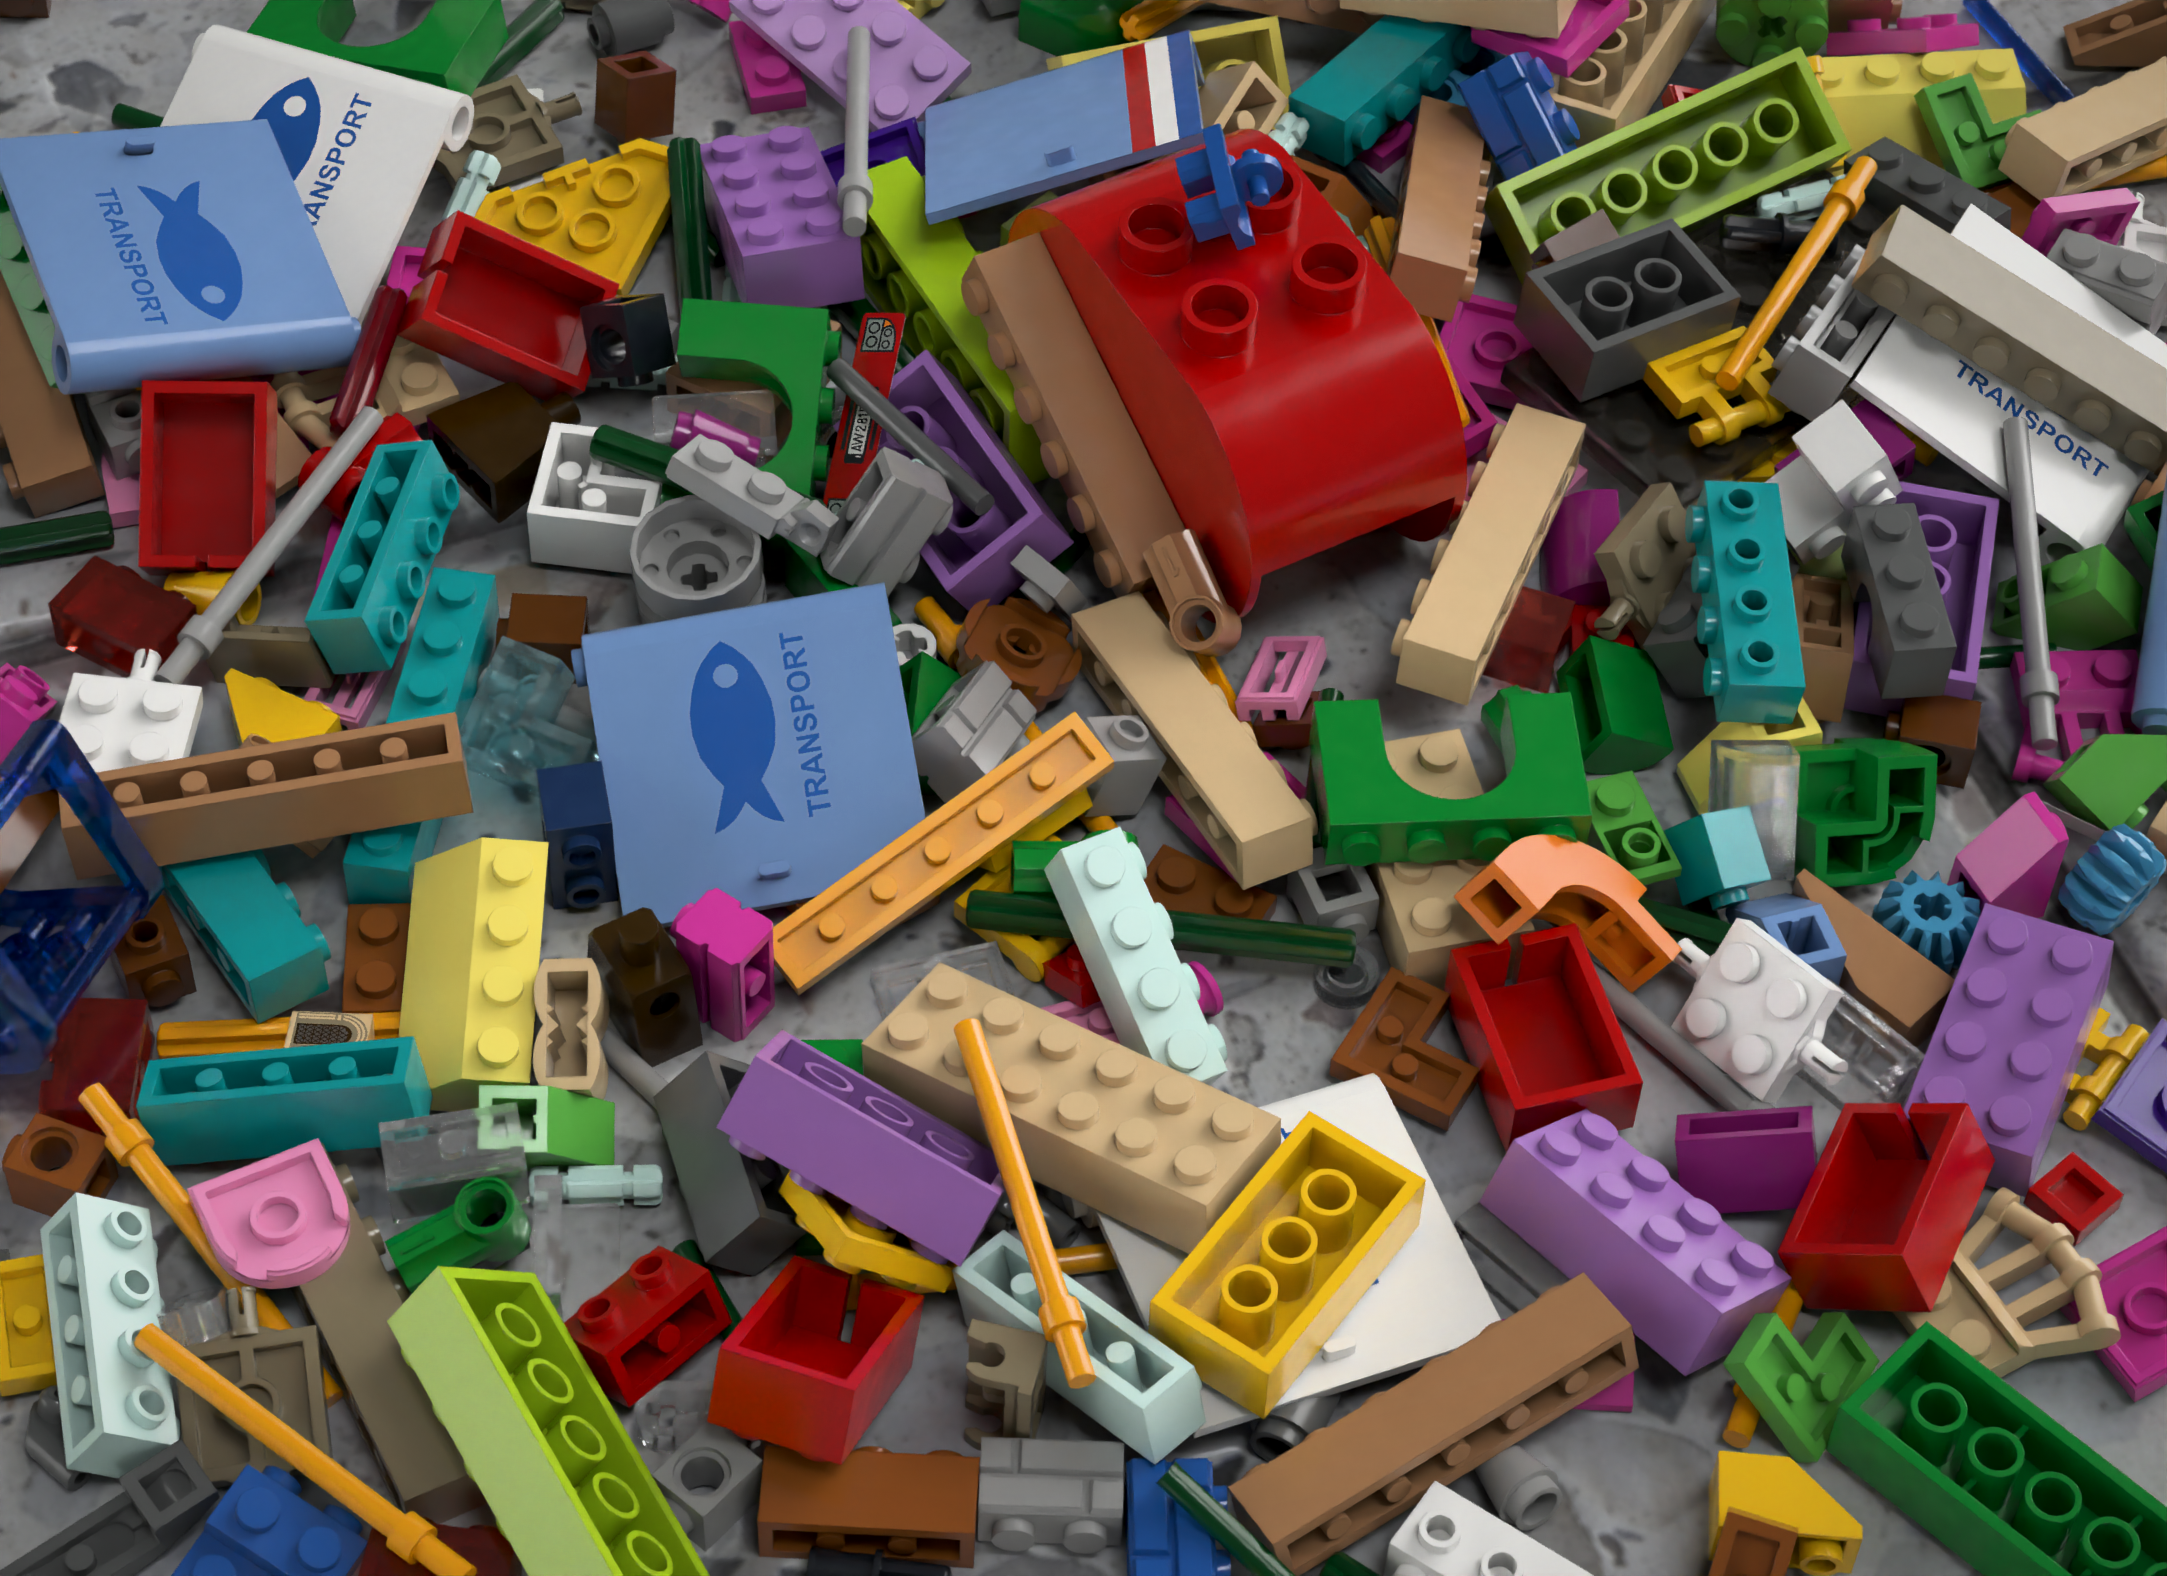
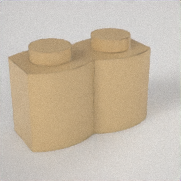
[533,958,609,1100]

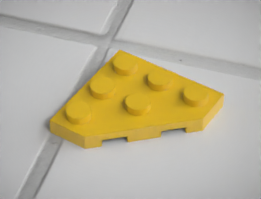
[474,138,672,296]

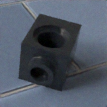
[579,293,676,387]

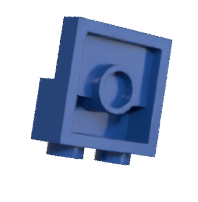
[171,1464,369,1576]

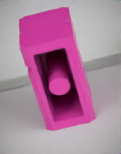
[670,888,775,1042]

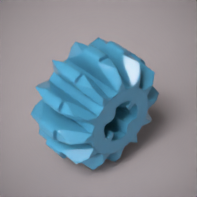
[2058,823,2166,936]
[1871,870,1981,974]

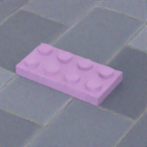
[729,0,972,132]

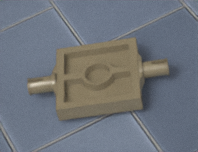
[433,75,582,191]
[1594,482,1698,651]
[176,1286,333,1488]

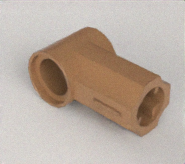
[1142,529,1242,657]

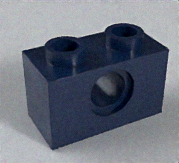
[536,761,618,910]

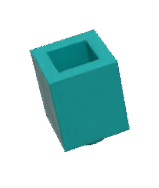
[1663,805,1771,911]

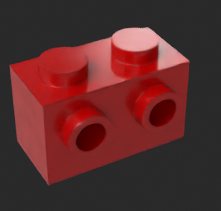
[564,1245,732,1408]

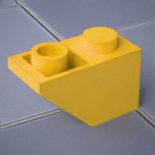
[224,668,342,747]
[1709,1450,1863,1576]

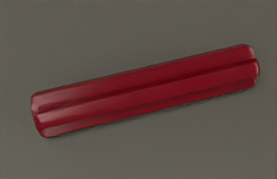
[329,285,408,437]

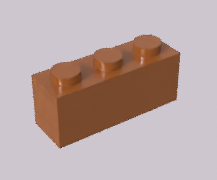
[757,1445,980,1568]

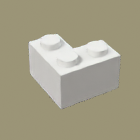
[1764,399,1903,565]
[527,422,661,574]

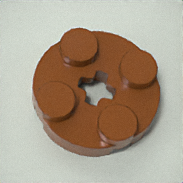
[956,597,1082,713]

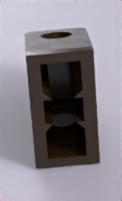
[426,382,581,524]
[587,907,703,1067]

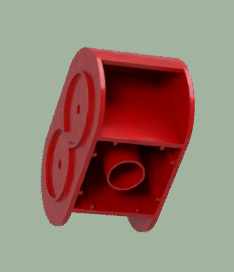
[1008,129,1467,623]

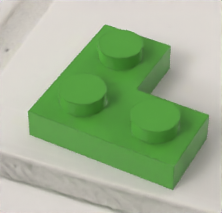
[1914,73,2042,191]
[1723,1312,1880,1463]

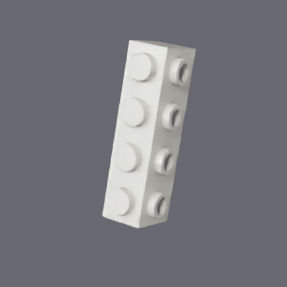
[1384,1481,1594,1576]

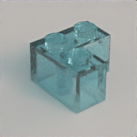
[460,636,599,798]

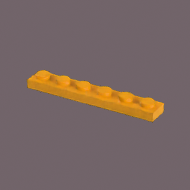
[773,711,1114,996]

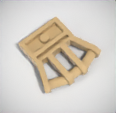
[270,336,460,449]
[1892,1187,2121,1378]

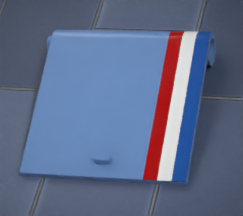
[918,29,1205,225]

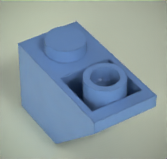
[1725,893,1847,987]

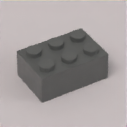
[1513,218,1741,403]

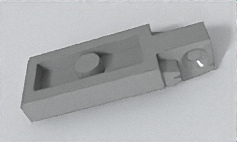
[665,434,840,557]

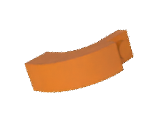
[1453,834,1682,993]

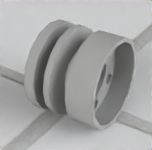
[629,495,768,625]

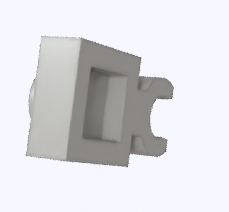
[1010,545,1091,624]

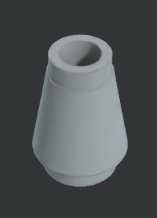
[1474,1443,1563,1530]

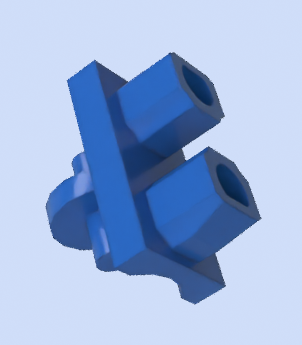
[1175,123,1284,250]

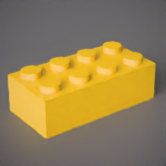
[1148,1111,1426,1419]

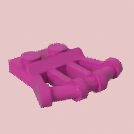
[2010,649,2143,783]

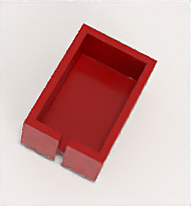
[397,210,620,401]
[138,380,278,577]
[1444,923,1643,1152]
[1777,1103,1995,1312]
[707,1255,925,1465]

